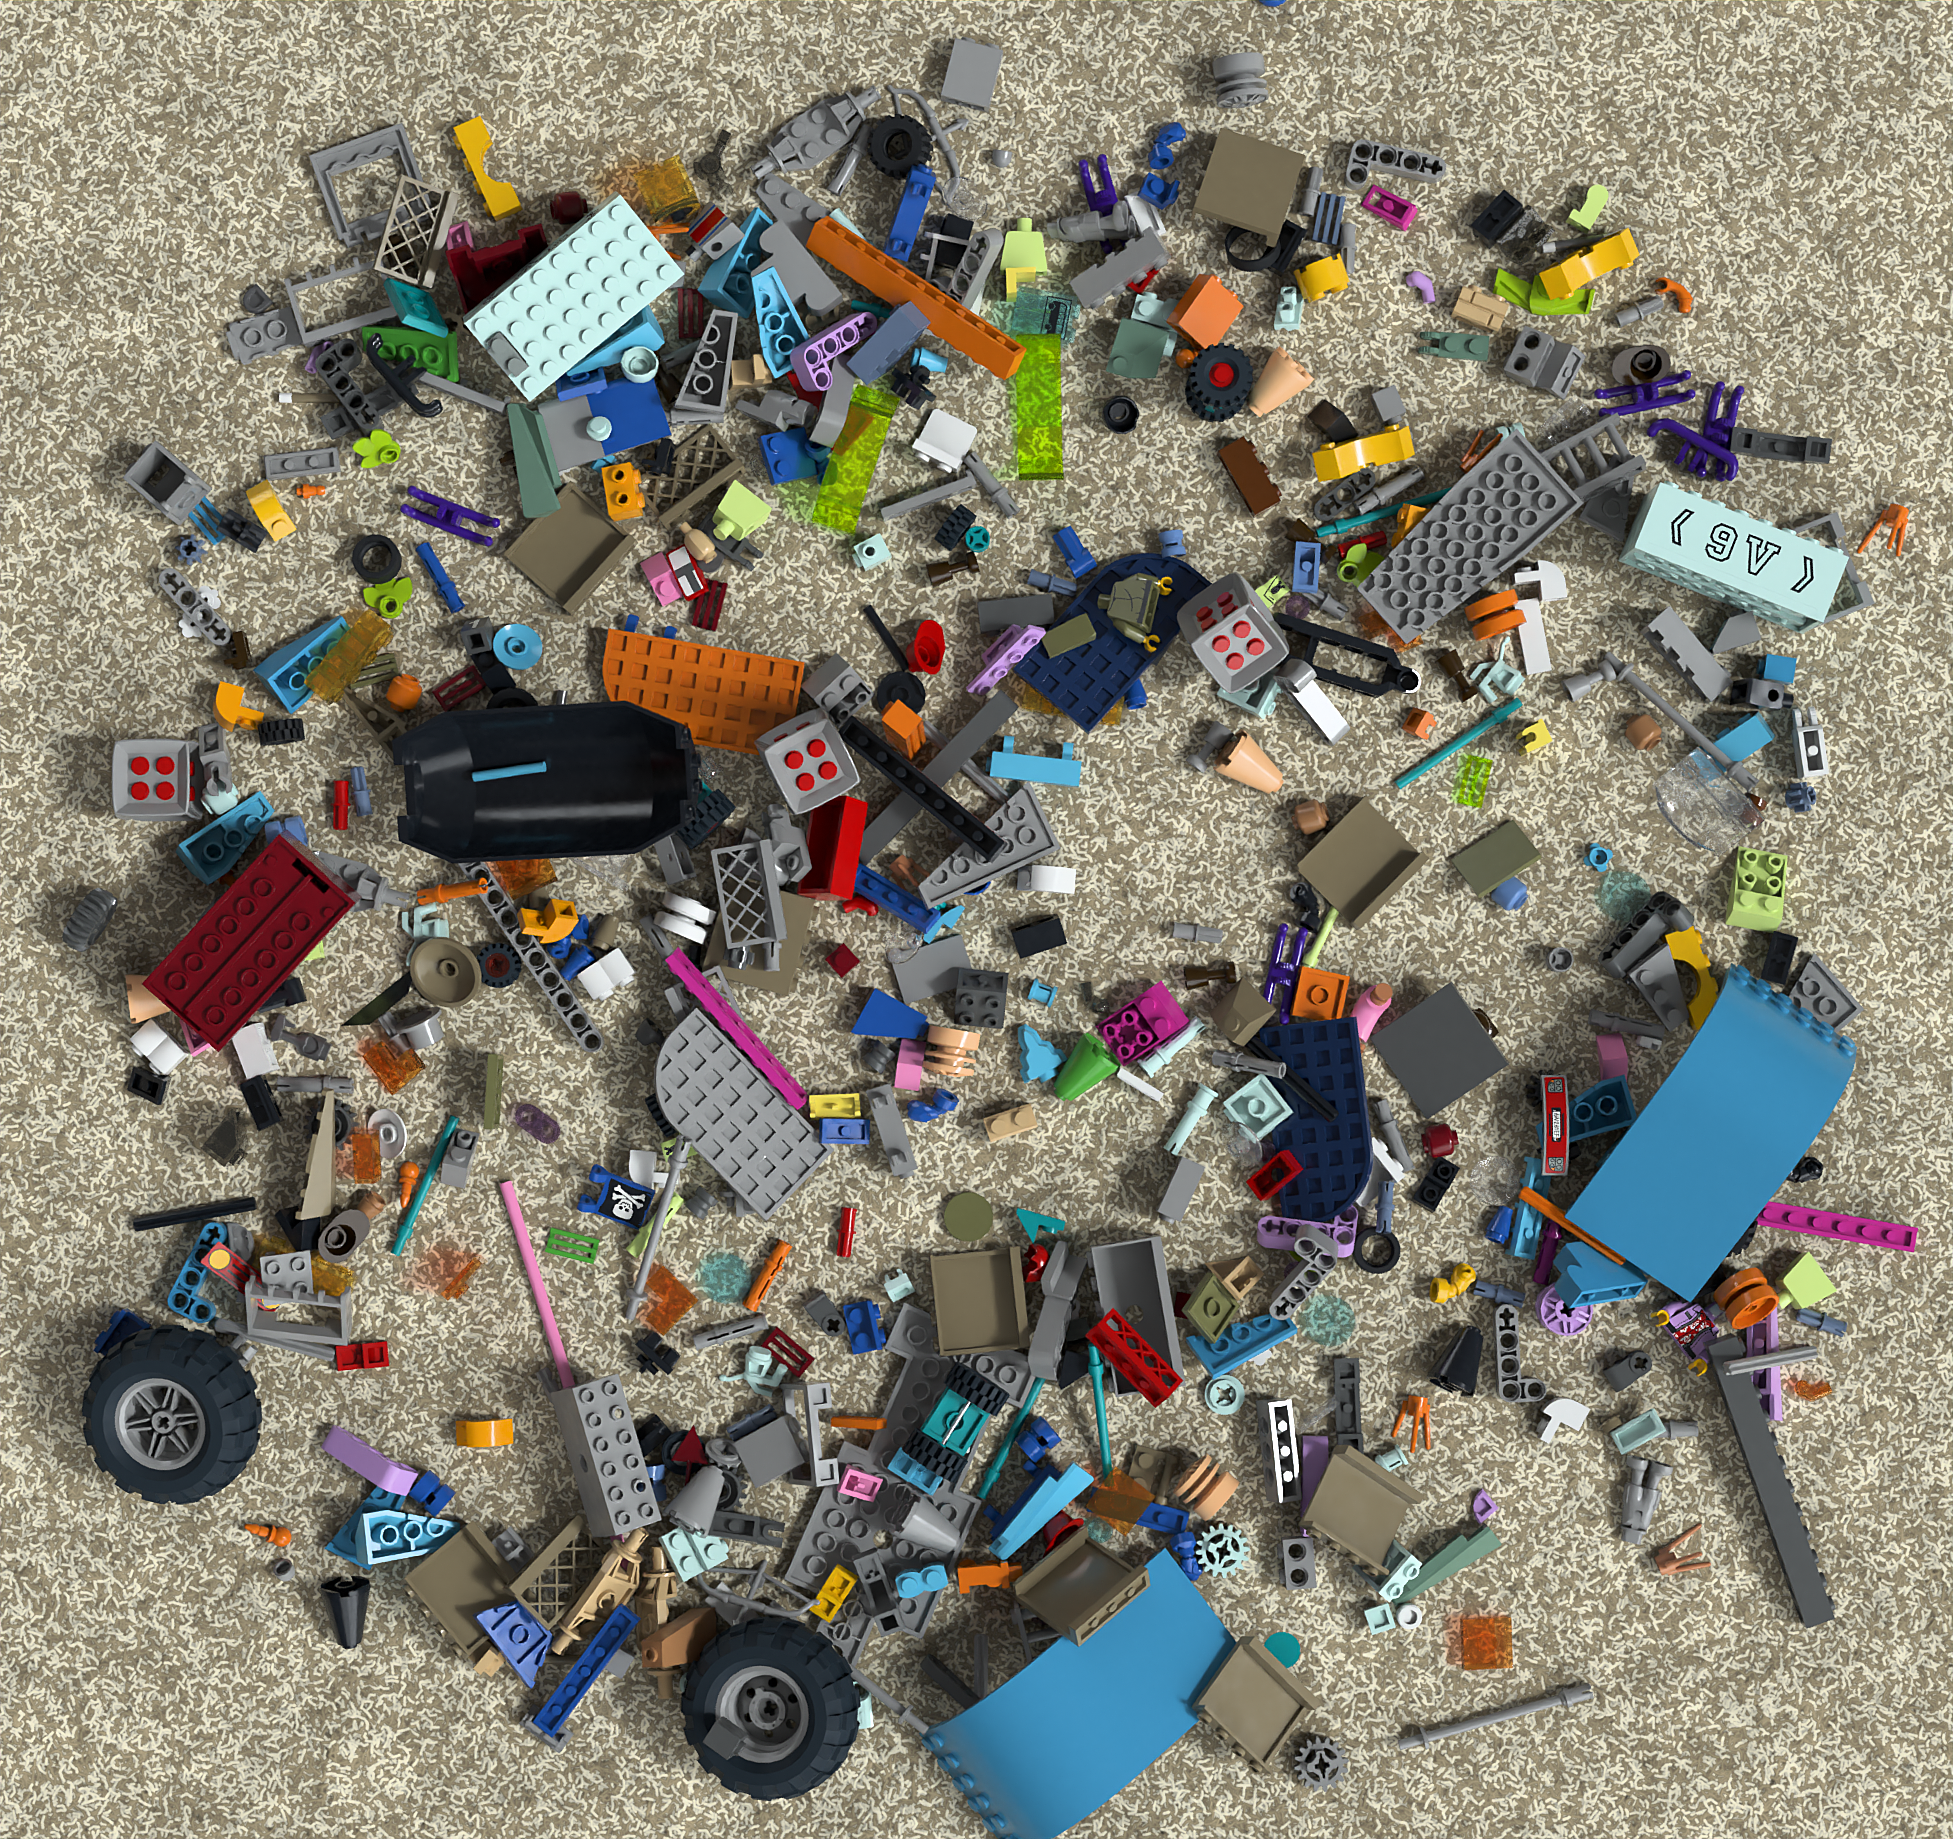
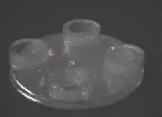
[883,920,924,964]
[1470,1156,1520,1206]

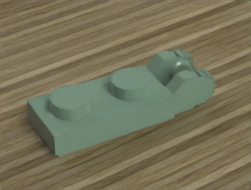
[1418,331,1489,362]

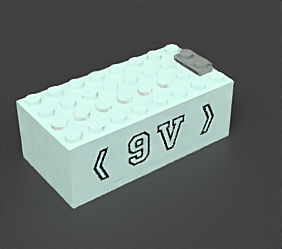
[463,191,684,402]
[1618,481,1849,634]

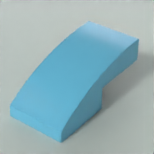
[921,905,965,944]
[887,1447,943,1496]

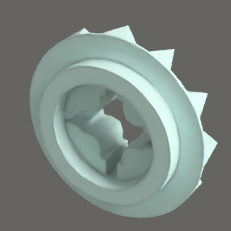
[1205,1375,1245,1415]

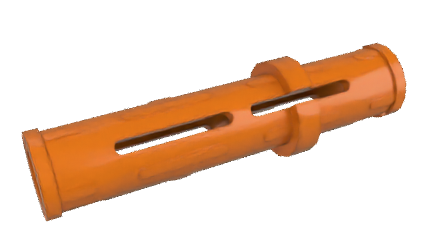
[417,877,488,905]
[742,1239,793,1312]

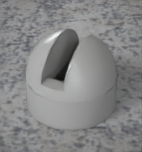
[992,149,1013,168]
[273,1559,295,1582]

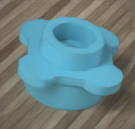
[1584,843,1613,872]

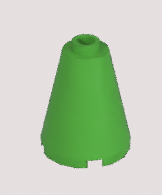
[1053,1033,1121,1101]

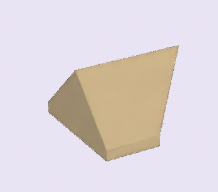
[1204,1255,1264,1301]

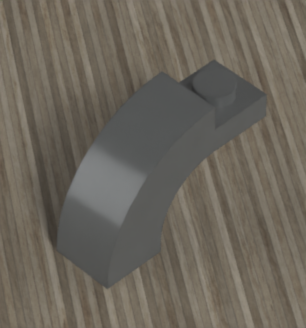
[852,1547,905,1637]

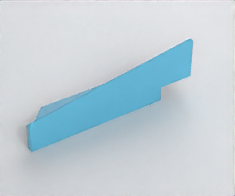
[988,1461,1094,1561]

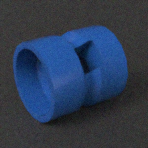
[1014,1416,1062,1463]
[408,1470,456,1518]

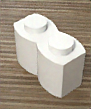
[577,947,637,1002]
[130,1018,189,1075]

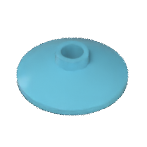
[493,624,542,670]

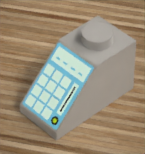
[1709,609,1761,655]

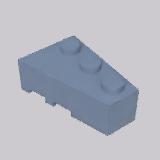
[846,301,931,385]

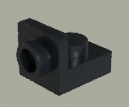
[641,438,676,476]

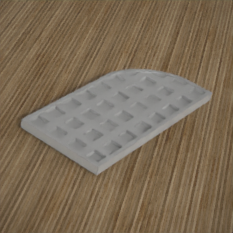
[654,1008,834,1221]

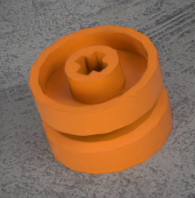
[1464,589,1527,641]
[1713,1267,1779,1330]

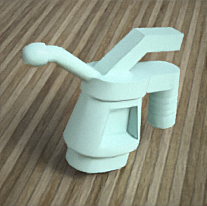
[1470,636,1526,704]
[402,902,449,966]
[719,1346,788,1397]

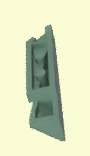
[507,403,562,518]
[1391,1524,1502,1607]

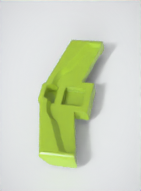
[1492,268,1595,317]

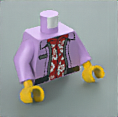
[1650,1301,1723,1377]

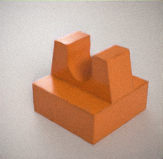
[1401,707,1437,740]

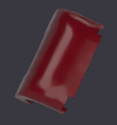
[445,223,548,315]

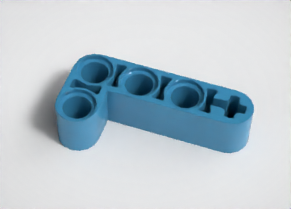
[167,1221,228,1323]

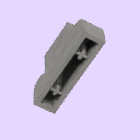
[751,219,843,316]

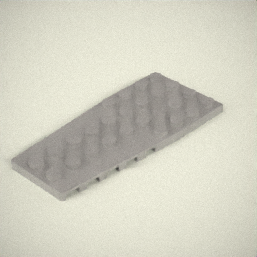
[1357,429,1583,644]

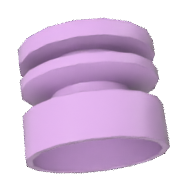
[1535,1282,1593,1336]

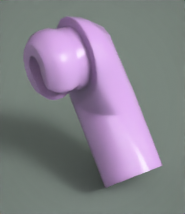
[1406,271,1436,304]
[305,341,334,374]

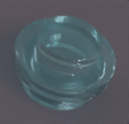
[1088,1517,1113,1543]

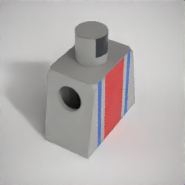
[684,200,745,262]

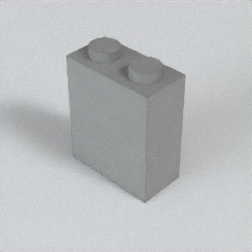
[941,37,1003,113]
[1156,1156,1205,1224]
[733,1414,810,1488]

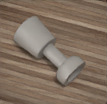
[1561,659,1616,703]
[1186,720,1234,773]

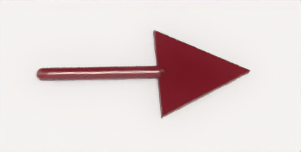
[671,1425,708,1486]

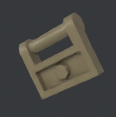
[1123,1444,1180,1505]

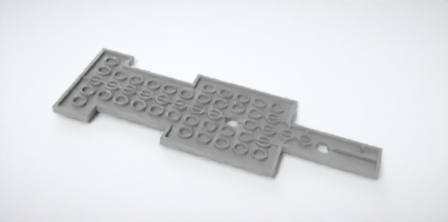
[784,1302,1035,1722]

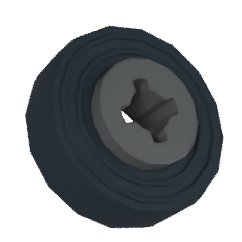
[661,1430,705,1476]

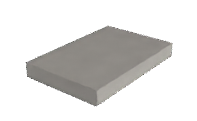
[890,935,972,1004]

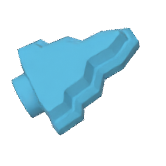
[1018,1024,1068,1083]

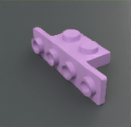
[966,624,1046,695]

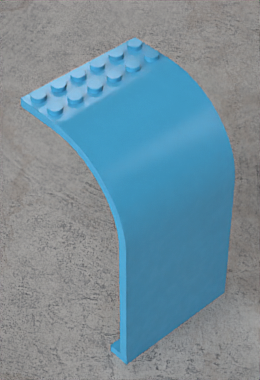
[1564,963,1857,1303]
[919,1548,1237,1839]

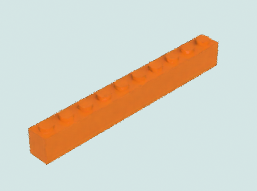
[805,216,1027,380]
[881,699,926,761]

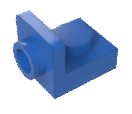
[1137,172,1180,210]

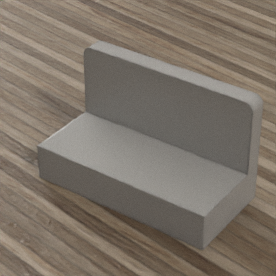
[1535,341,1586,400]
[1041,1240,1088,1300]

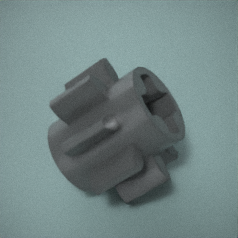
[723,942,755,970]

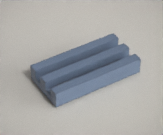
[1312,192,1346,246]

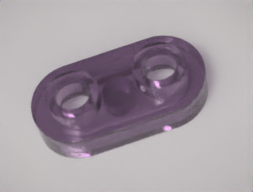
[515,1104,561,1144]

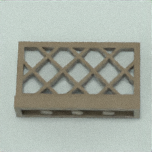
[372,174,459,290]
[638,424,747,532]
[502,1515,609,1631]

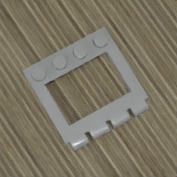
[309,123,433,248]

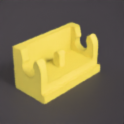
[1516,719,1553,756]
[809,1093,861,1120]

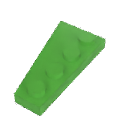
[362,325,459,382]

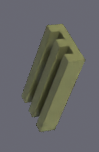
[345,653,400,690]

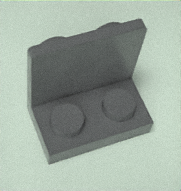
[954,968,1009,1029]

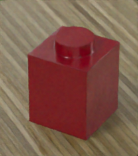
[825,943,861,979]

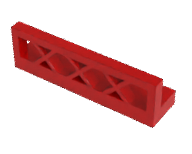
[1085,1308,1183,1408]

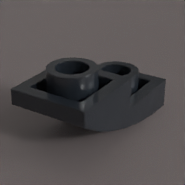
[1411,1157,1460,1213]

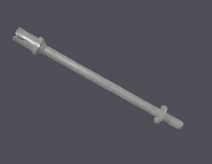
[1603,651,1759,792]
[625,1135,693,1320]
[769,1600,929,1735]
[1398,1683,1594,1750]

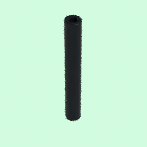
[863,605,909,672]

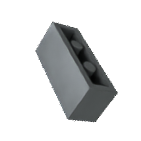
[977,594,1055,638]

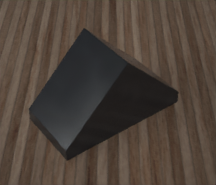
[1307,400,1359,444]
[1058,1349,1104,1390]

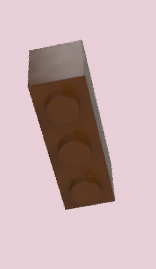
[1217,436,1282,518]

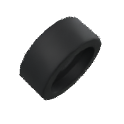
[352,534,402,584]
[1352,1226,1401,1274]

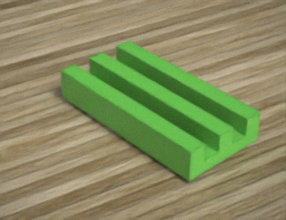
[545,1227,600,1264]

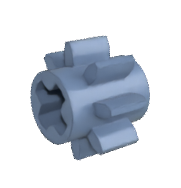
[175,534,208,566]
[1785,782,1816,813]

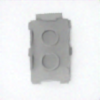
[226,306,303,365]

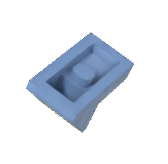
[1292,541,1321,594]

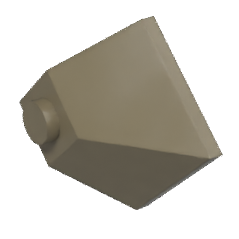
[1210,976,1276,1047]

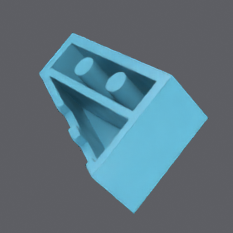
[1693,711,1775,782]

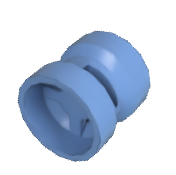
[1158,530,1186,558]

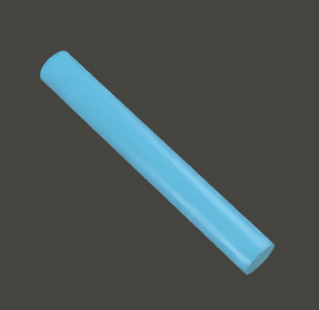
[472,762,546,782]

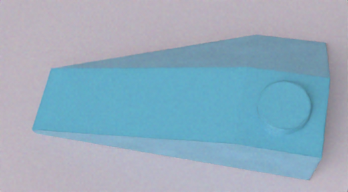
[751,266,810,379]
[355,1510,460,1565]

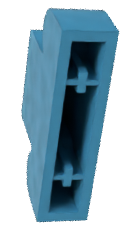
[1553,1241,1648,1308]

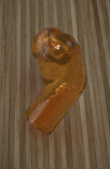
[1795,1380,1833,1402]

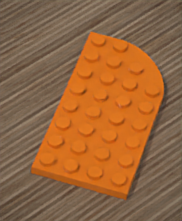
[602,628,805,755]

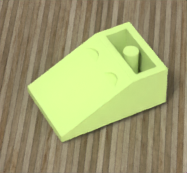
[1725,846,1788,933]

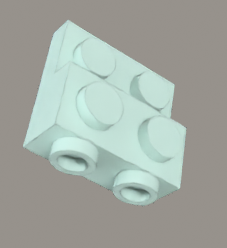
[1131,292,1179,358]
[1216,667,1283,720]
[1223,1074,1293,1143]
[658,1527,729,1583]
[1352,1539,1422,1602]

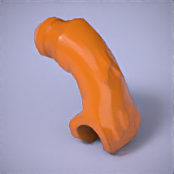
[1655,277,1693,313]

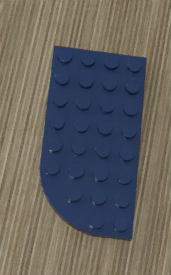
[1013,553,1212,735]
[1259,1017,1373,1223]

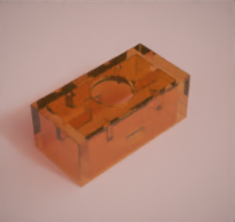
[352,1130,382,1184]

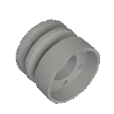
[1212,52,1269,108]

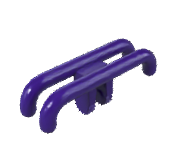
[1078,154,1129,254]
[1594,370,1696,418]
[1695,381,1744,482]
[1646,418,1739,481]
[400,485,500,547]
[1263,923,1308,1025]

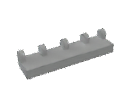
[410,367,511,416]
[877,469,977,522]

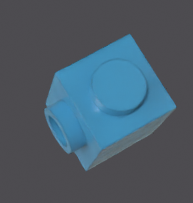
[1756,654,1797,686]

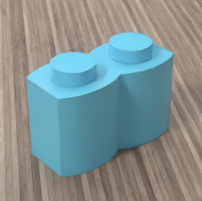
[895,1561,949,1598]

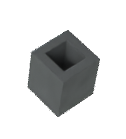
[460,616,495,655]
[703,1716,748,1760]

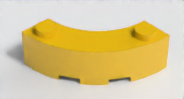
[1539,228,1640,300]
[1312,423,1415,482]

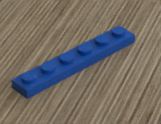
[533,1603,641,1737]

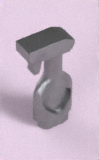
[271,1014,332,1062]

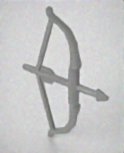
[887,85,969,205]
[696,1560,820,1625]

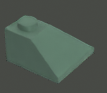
[1106,317,1170,378]

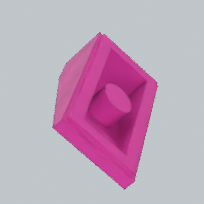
[1361,184,1418,231]

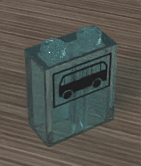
[1010,286,1081,349]

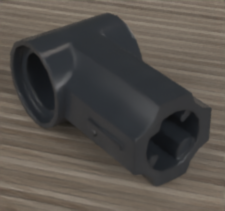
[258,977,307,1014]

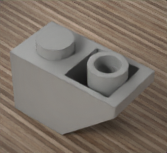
[441,1128,480,1189]

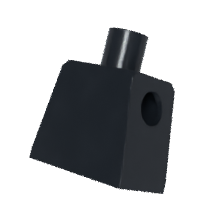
[1730,678,1794,712]

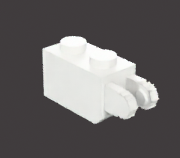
[1791,706,1829,779]

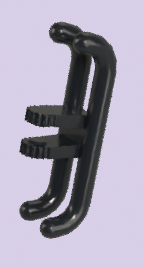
[366,333,443,418]

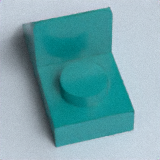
[1016,1207,1066,1244]

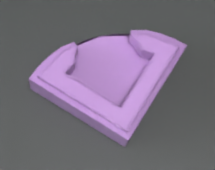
[1473,1488,1498,1524]

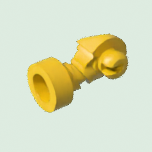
[1429,1263,1476,1304]

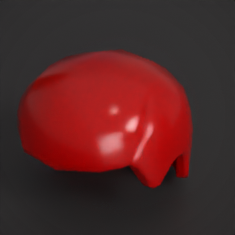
[1022,1243,1050,1283]

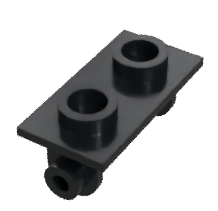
[636,1414,672,1458]

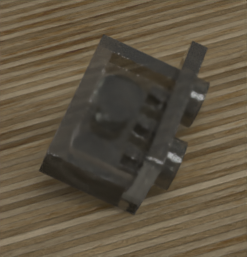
[1493,205,1555,265]

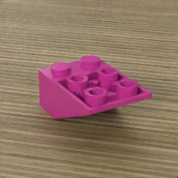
[1096,981,1189,1066]

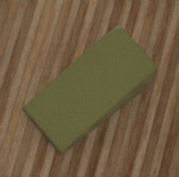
[1041,613,1096,659]

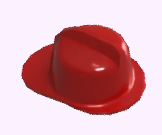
[906,620,946,675]
[1042,1510,1084,1558]

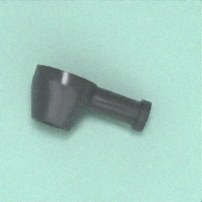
[635,1018,665,1047]

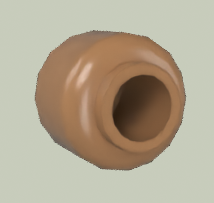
[1624,714,1662,751]
[1291,799,1330,835]

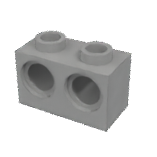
[1503,326,1555,388]
[1277,1536,1317,1590]

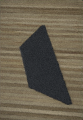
[341,971,412,1026]

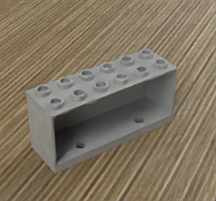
[1086,1234,1186,1397]
[550,1374,662,1537]

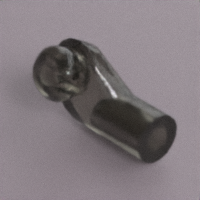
[1080,982,1110,1014]

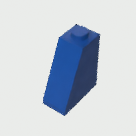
[851,988,929,1039]

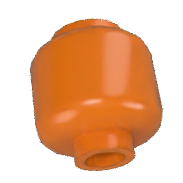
[386,673,423,712]

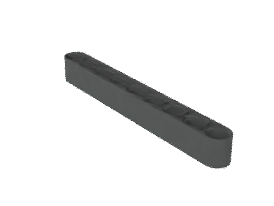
[859,690,1019,866]

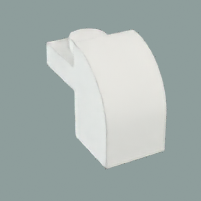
[1511,560,1567,603]
[1017,865,1076,894]
[629,1150,680,1190]
[1536,1397,1590,1444]

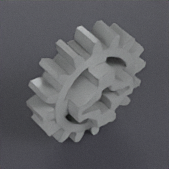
[1294,1735,1349,1792]

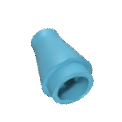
[910,347,948,373]

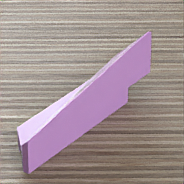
[1747,1307,1783,1421]

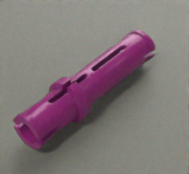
[1532,1218,1563,1285]

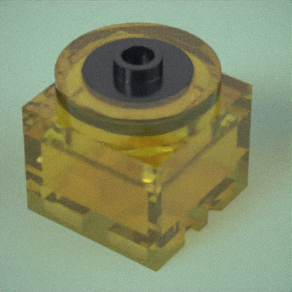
[633,154,701,227]

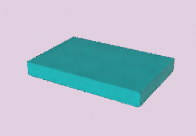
[383,278,449,338]

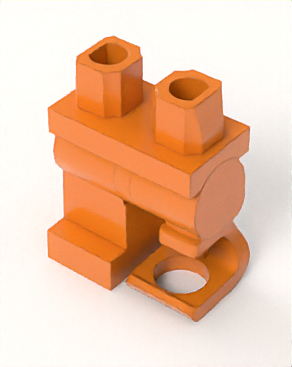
[957,1557,1023,1594]

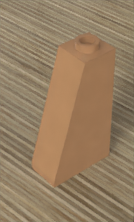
[641,1607,717,1667]

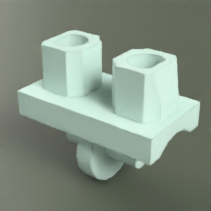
[1274,286,1304,331]

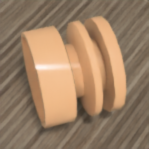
[922,1025,981,1077]
[1173,1453,1240,1521]

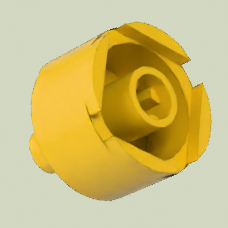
[1293,253,1350,303]

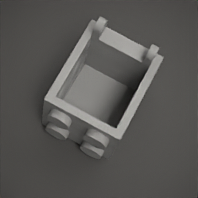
[123,440,212,526]

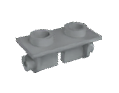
[519,1704,574,1753]

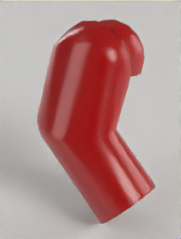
[841,894,879,916]

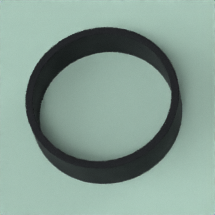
[1225,226,1281,272]

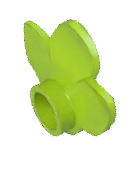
[352,429,401,468]
[1337,543,1385,588]
[363,577,413,619]

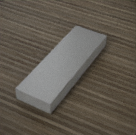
[263,447,341,481]

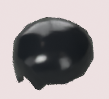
[1102,395,1139,434]

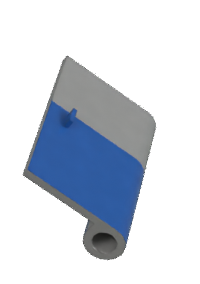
[534,376,672,472]

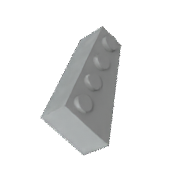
[1069,226,1172,310]
[673,309,738,415]
[1640,606,1733,704]

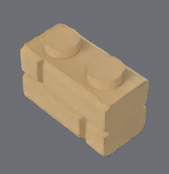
[1450,285,1509,335]
[983,1103,1038,1142]

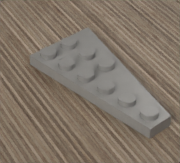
[916,781,1061,910]
[1788,953,1864,1033]

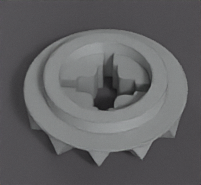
[705,1438,742,1469]

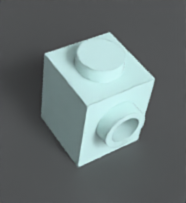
[852,533,892,572]

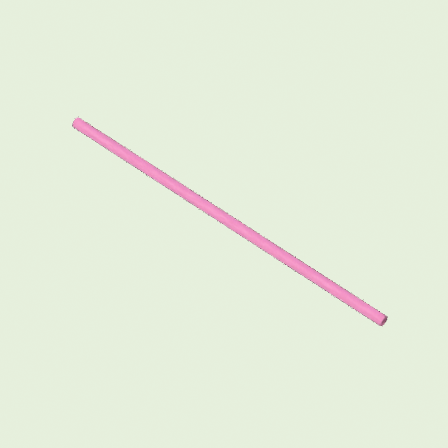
[499,1181,629,1571]

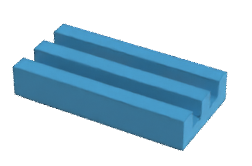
[188,496,226,545]

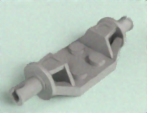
[750,85,882,180]
[314,851,410,912]

